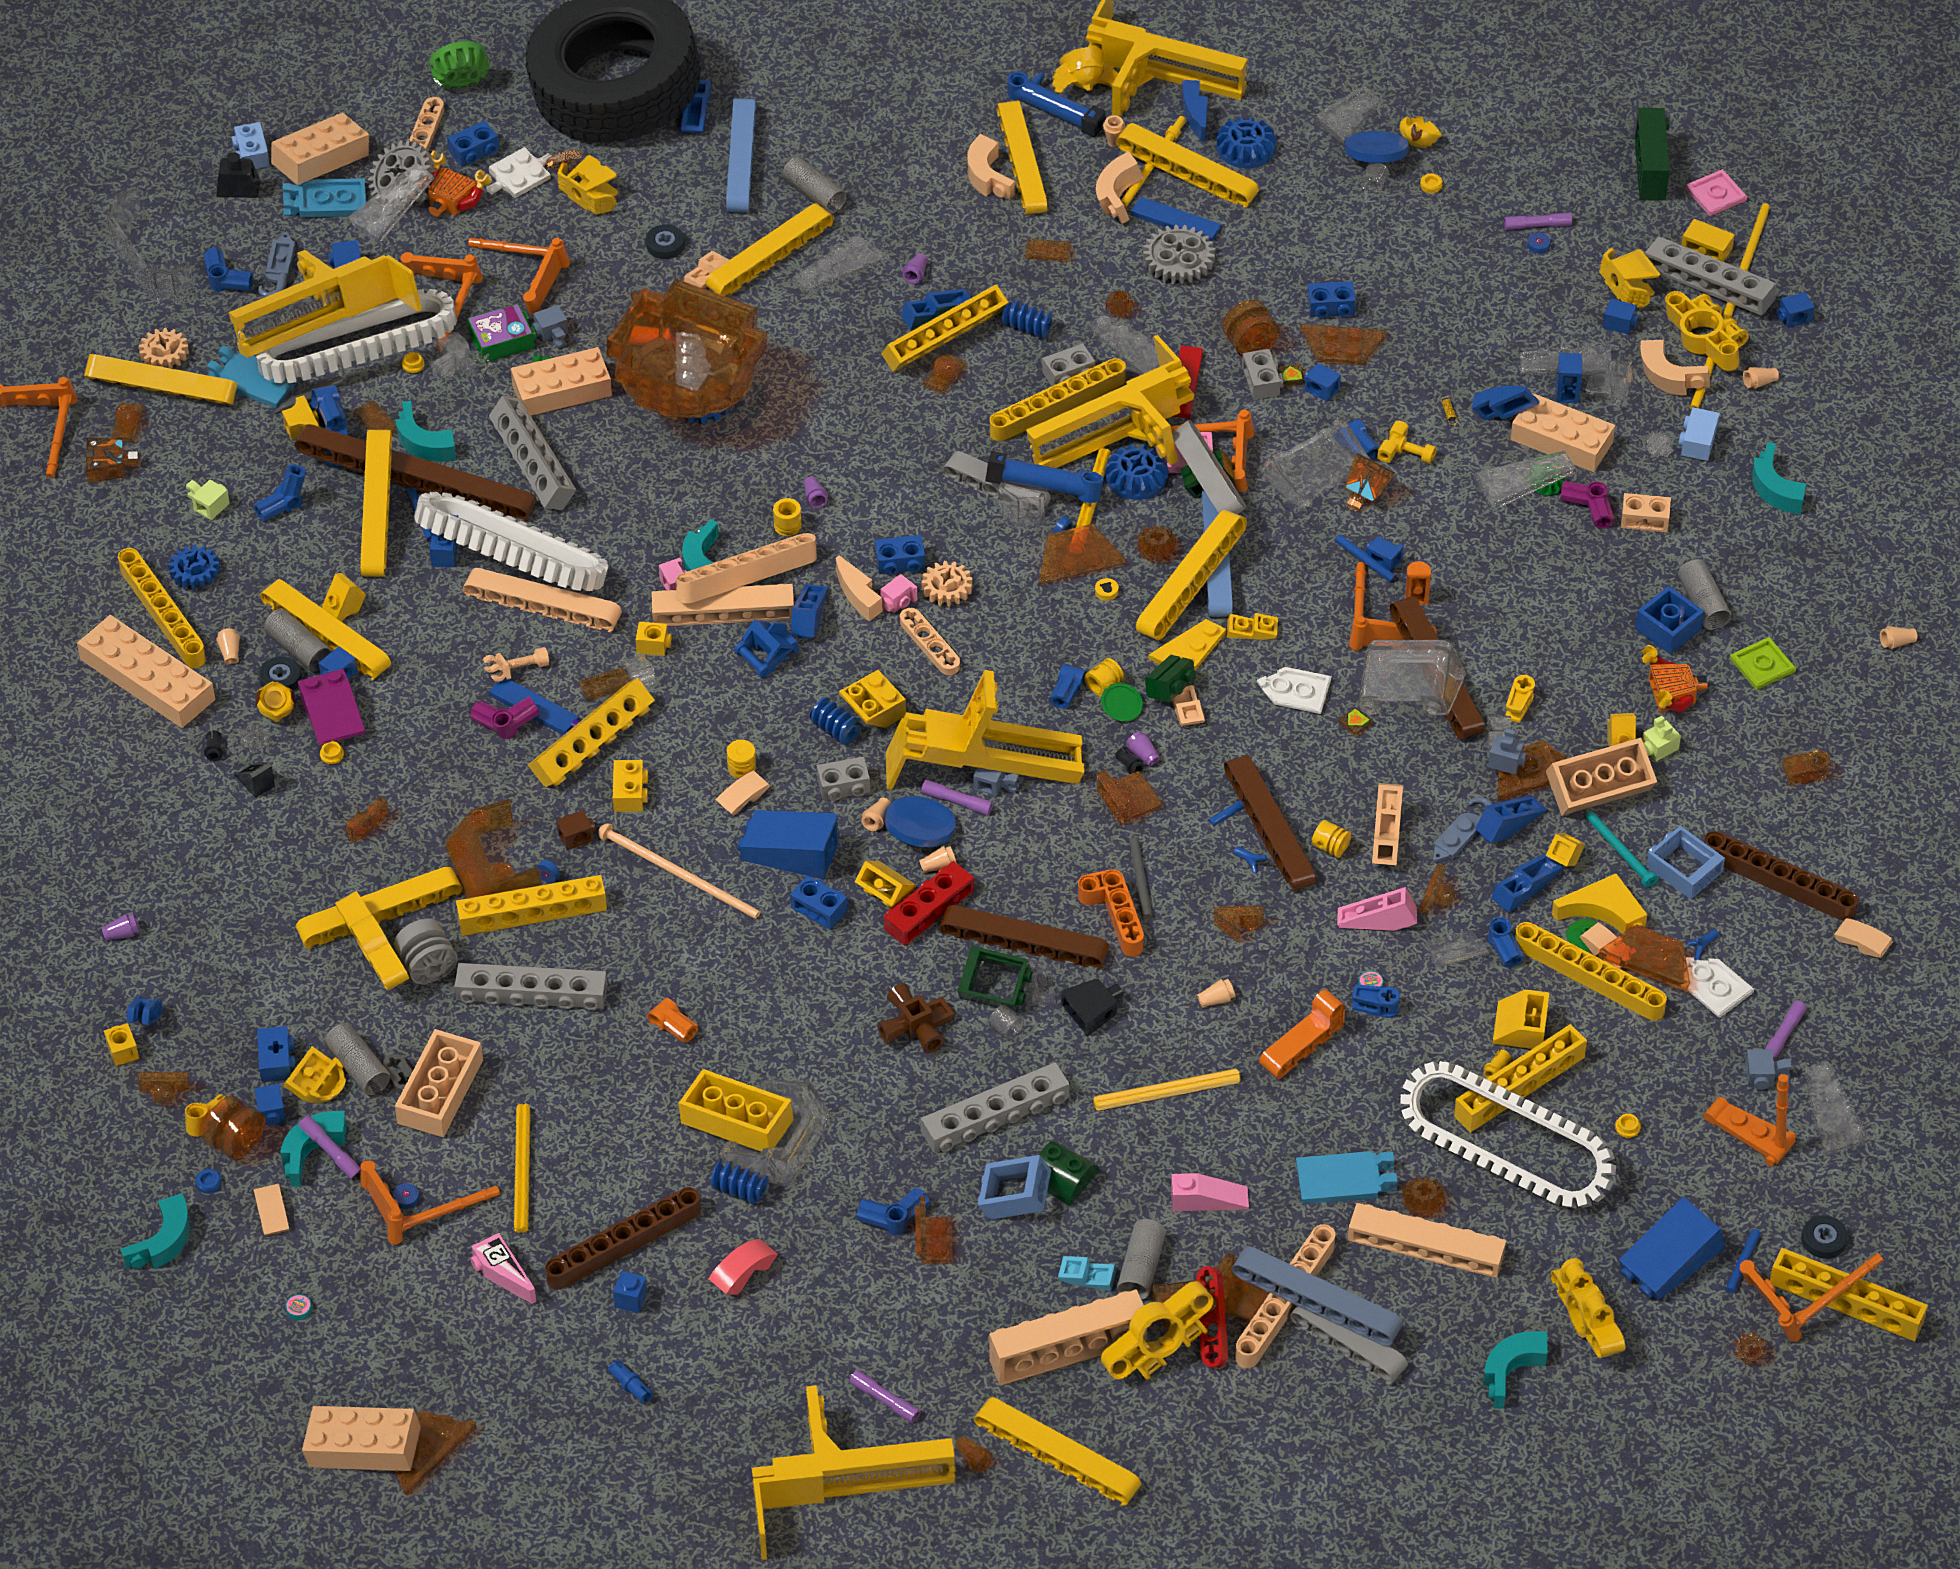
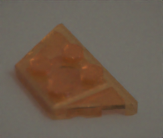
[1300,324,1387,366]
[1038,524,1126,585]
[1497,740,1567,801]
[1598,924,1690,991]
[394,1410,476,1496]

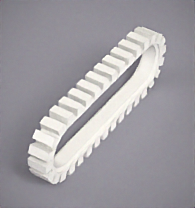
[255,289,457,383]
[414,492,608,591]
[1400,1061,1616,1208]

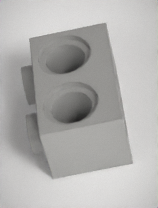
[1042,343,1095,386]
[1242,349,1283,400]
[817,757,870,801]

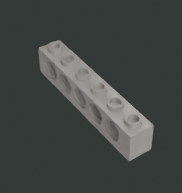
[1645,236,1776,316]
[489,396,576,510]
[455,963,607,1010]
[921,1062,1070,1153]

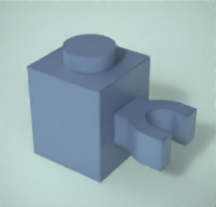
[532,305,568,349]
[1488,729,1527,775]
[973,768,1019,796]
[1745,1049,1791,1090]

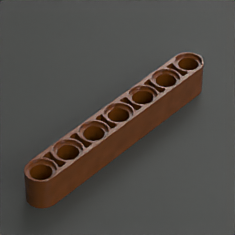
[1389,596,1484,740]
[1224,754,1316,892]
[1704,831,1859,921]
[939,905,1109,970]
[545,1187,701,1290]

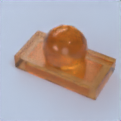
[923,353,966,395]
[111,403,144,443]
[1418,863,1455,915]
[137,1072,191,1105]

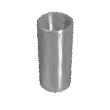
[782,156,846,214]
[1678,559,1732,630]
[264,609,331,672]
[325,1023,390,1095]
[1117,1219,1166,1300]

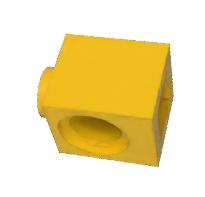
[636,622,672,656]
[1546,833,1585,866]
[104,1023,139,1066]

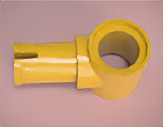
[185,1094,230,1137]

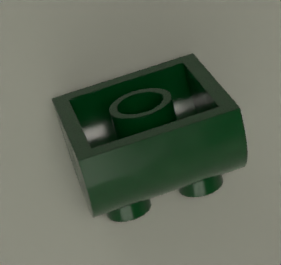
[1039,1141,1099,1206]

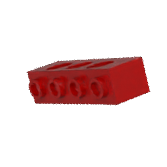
[884,861,974,946]

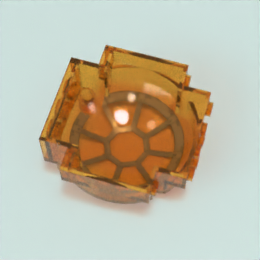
[606,279,767,420]

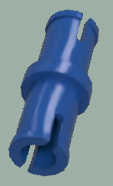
[608,1360,654,1404]

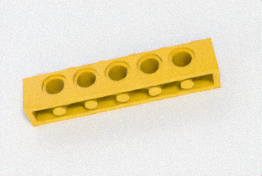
[881,284,1009,372]
[528,678,655,787]
[456,875,607,936]
[1454,1024,1587,1133]
[1770,1248,1928,1342]

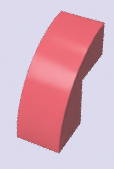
[708,1239,778,1295]

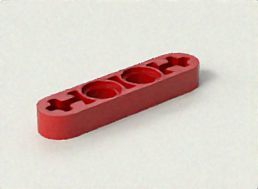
[1196,1266,1228,1368]

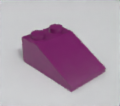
[297,669,366,746]

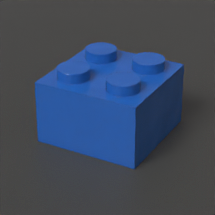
[1635,586,1704,655]

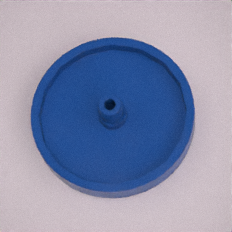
[1345,131,1409,163]
[885,796,956,847]

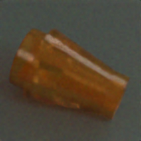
[955,1436,992,1473]

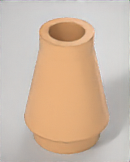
[1103,115,1125,147]
[1743,367,1779,390]
[1880,626,1917,650]
[216,629,240,665]
[861,798,891,831]
[919,846,957,874]
[1197,979,1236,1008]

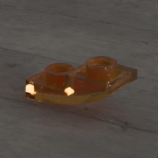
[346,797,388,843]

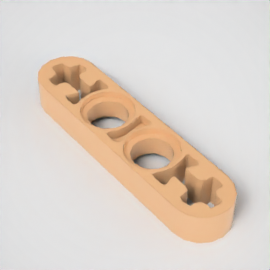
[409,97,444,150]
[900,608,960,675]

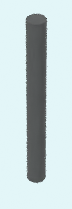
[1129,837,1153,919]

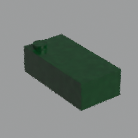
[1635,108,1670,201]

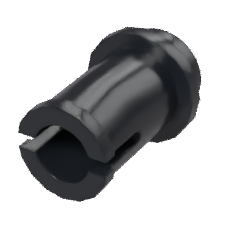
[204,730,223,761]
[1115,746,1144,775]

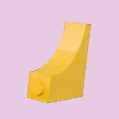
[1552,874,1647,937]

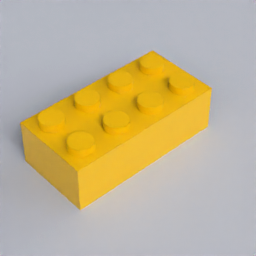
[678,1069,794,1155]

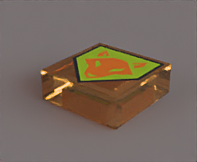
[1278,364,1305,387]
[1338,707,1372,737]

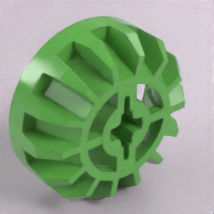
[429,41,490,89]

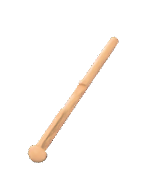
[598,824,761,919]

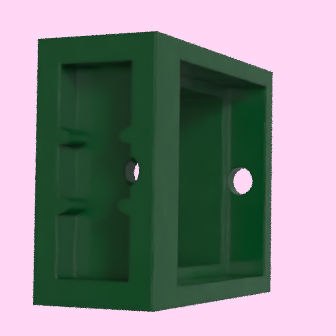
[957,945,1033,1012]

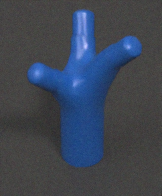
[1234,846,1267,874]
[1687,929,1719,960]

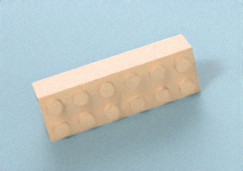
[77,615,215,728]
[989,1290,1147,1385]

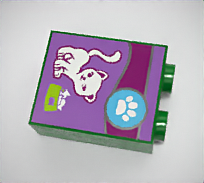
[467,303,537,363]

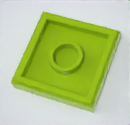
[1730,637,1796,690]

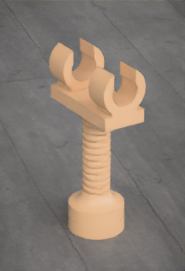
[483,647,549,682]

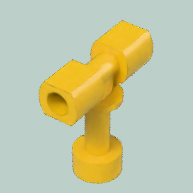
[1377,421,1437,464]

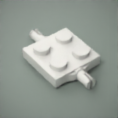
[487,147,553,198]

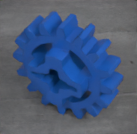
[168,544,220,590]

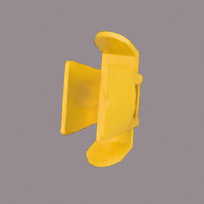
[558,155,618,215]
[1599,248,1660,308]

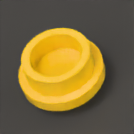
[402,352,425,373]
[320,742,344,764]
[1615,1114,1641,1138]

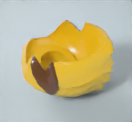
[1399,116,1442,148]
[255,681,295,722]

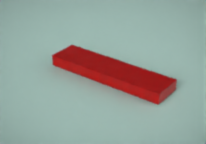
[1171,345,1203,419]

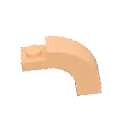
[968,134,1015,200]
[1096,151,1144,224]
[1641,340,1710,395]
[1372,783,1403,865]

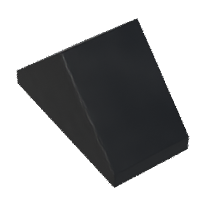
[234,762,275,798]

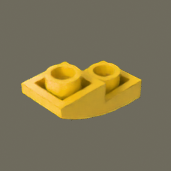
[1227,613,1278,640]

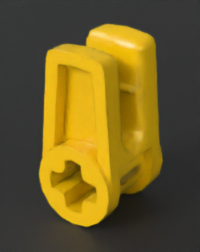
[1505,675,1535,723]

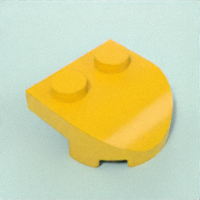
[283,1046,346,1103]

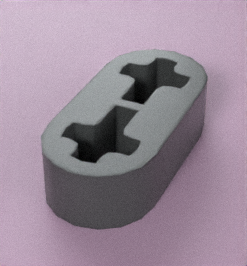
[383,1054,413,1094]

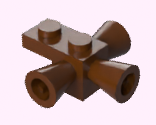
[877,983,955,1054]

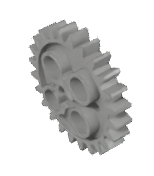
[368,140,435,210]
[1143,225,1215,284]

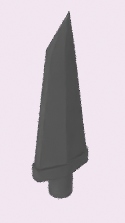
[273,376,344,414]

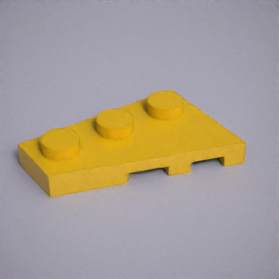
[1148,619,1226,671]

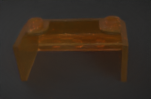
[445,799,541,899]

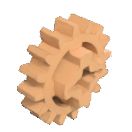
[139,328,189,369]
[922,561,972,607]

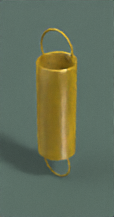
[1441,397,1457,425]

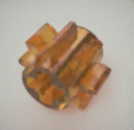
[1106,290,1134,318]
[1734,1331,1767,1365]

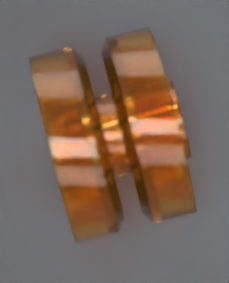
[1222,300,1280,357]
[202,1095,266,1161]

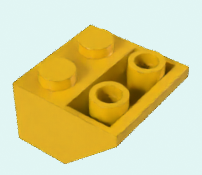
[839,670,906,728]
[1493,990,1549,1049]

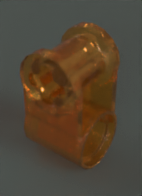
[1782,750,1830,786]

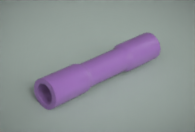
[1504,213,1572,230]
[921,779,993,816]
[1765,1000,1807,1061]
[298,1114,361,1179]
[849,1370,921,1424]

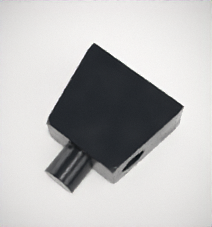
[216,152,261,198]
[1061,979,1124,1036]

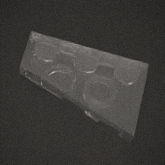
[1315,86,1379,145]

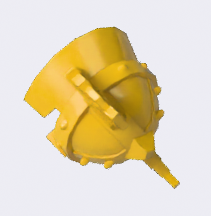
[1052,47,1119,94]

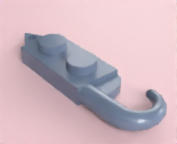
[258,231,296,298]
[1433,797,1493,863]

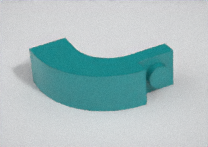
[395,401,456,462]
[1752,442,1806,514]
[682,519,719,572]
[280,1111,347,1187]
[120,1193,190,1269]
[1483,1331,1547,1409]

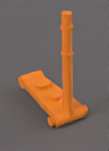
[468,238,570,315]
[400,252,483,351]
[0,377,78,478]
[1171,410,1255,492]
[1349,562,1437,651]
[1703,1074,1796,1167]
[360,1160,500,1245]
[1739,1253,1884,1342]

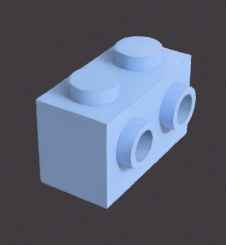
[231,122,270,169]
[1678,407,1720,461]

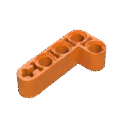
[1078,869,1144,957]
[1259,989,1346,1079]

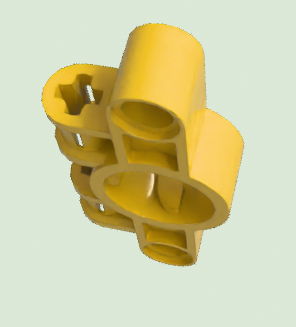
[1665,291,1749,371]
[335,891,410,991]
[1550,1258,1625,1358]
[1101,1281,1213,1380]

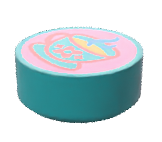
[1358,971,1384,987]
[285,1294,312,1320]

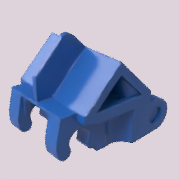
[734,619,799,678]

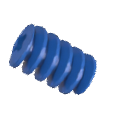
[1002,299,1053,339]
[810,697,861,746]
[711,1159,769,1204]

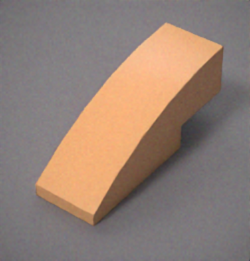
[836,556,882,621]

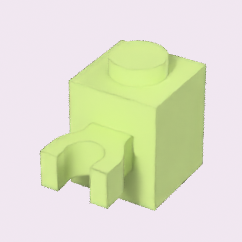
[186,480,230,520]
[1642,716,1681,761]

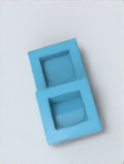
[1058,1256,1117,1291]

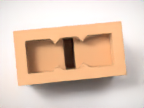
[1621,493,1671,532]

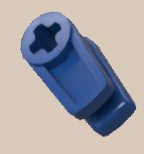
[1352,985,1400,1018]
[127,995,163,1026]

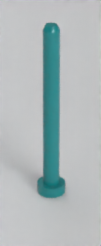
[1585,811,1659,888]

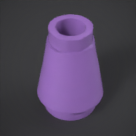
[902,253,928,284]
[804,476,828,509]
[1127,731,1160,767]
[102,913,140,941]

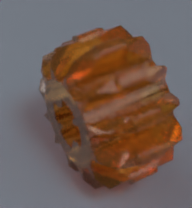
[1137,524,1176,563]
[1402,1175,1446,1218]

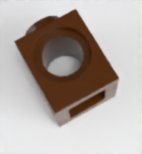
[556,810,596,850]

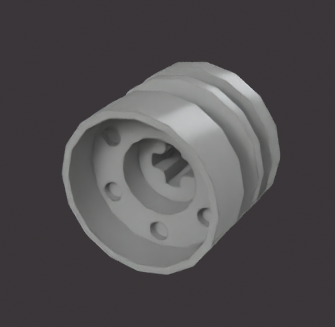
[393,918,458,985]

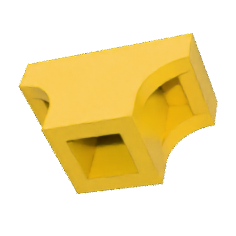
[282,395,319,441]
[321,573,366,622]
[1607,713,1636,747]

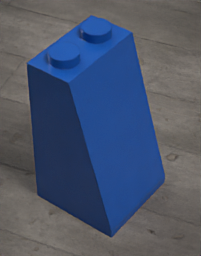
[737,810,839,880]
[1619,1196,1726,1301]

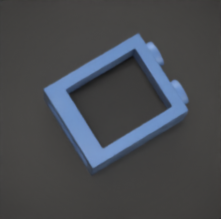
[1647,825,1725,899]
[978,1155,1051,1219]

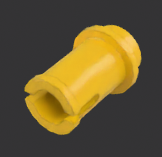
[1483,1049,1511,1078]

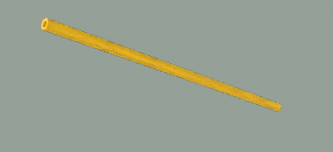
[1690,203,1770,409]

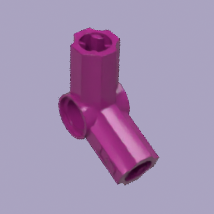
[1560,481,1614,529]
[470,696,540,739]

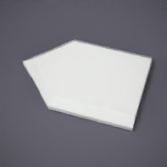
[1257,667,1332,714]
[1683,957,1754,1018]

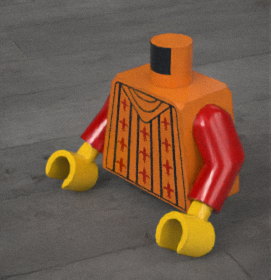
[426,150,492,217]
[1641,645,1708,713]

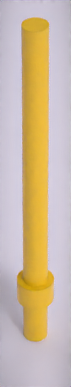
[1121,116,1187,207]

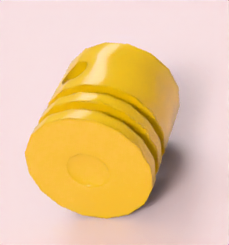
[773,498,802,536]
[1084,658,1124,697]
[727,740,756,779]
[1312,820,1351,858]

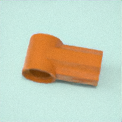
[647,998,698,1043]

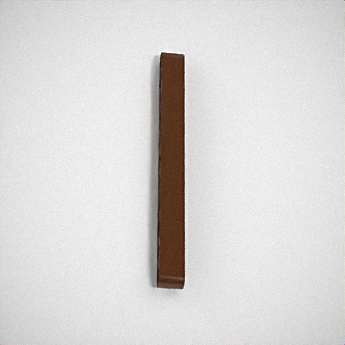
[294,424,537,522]

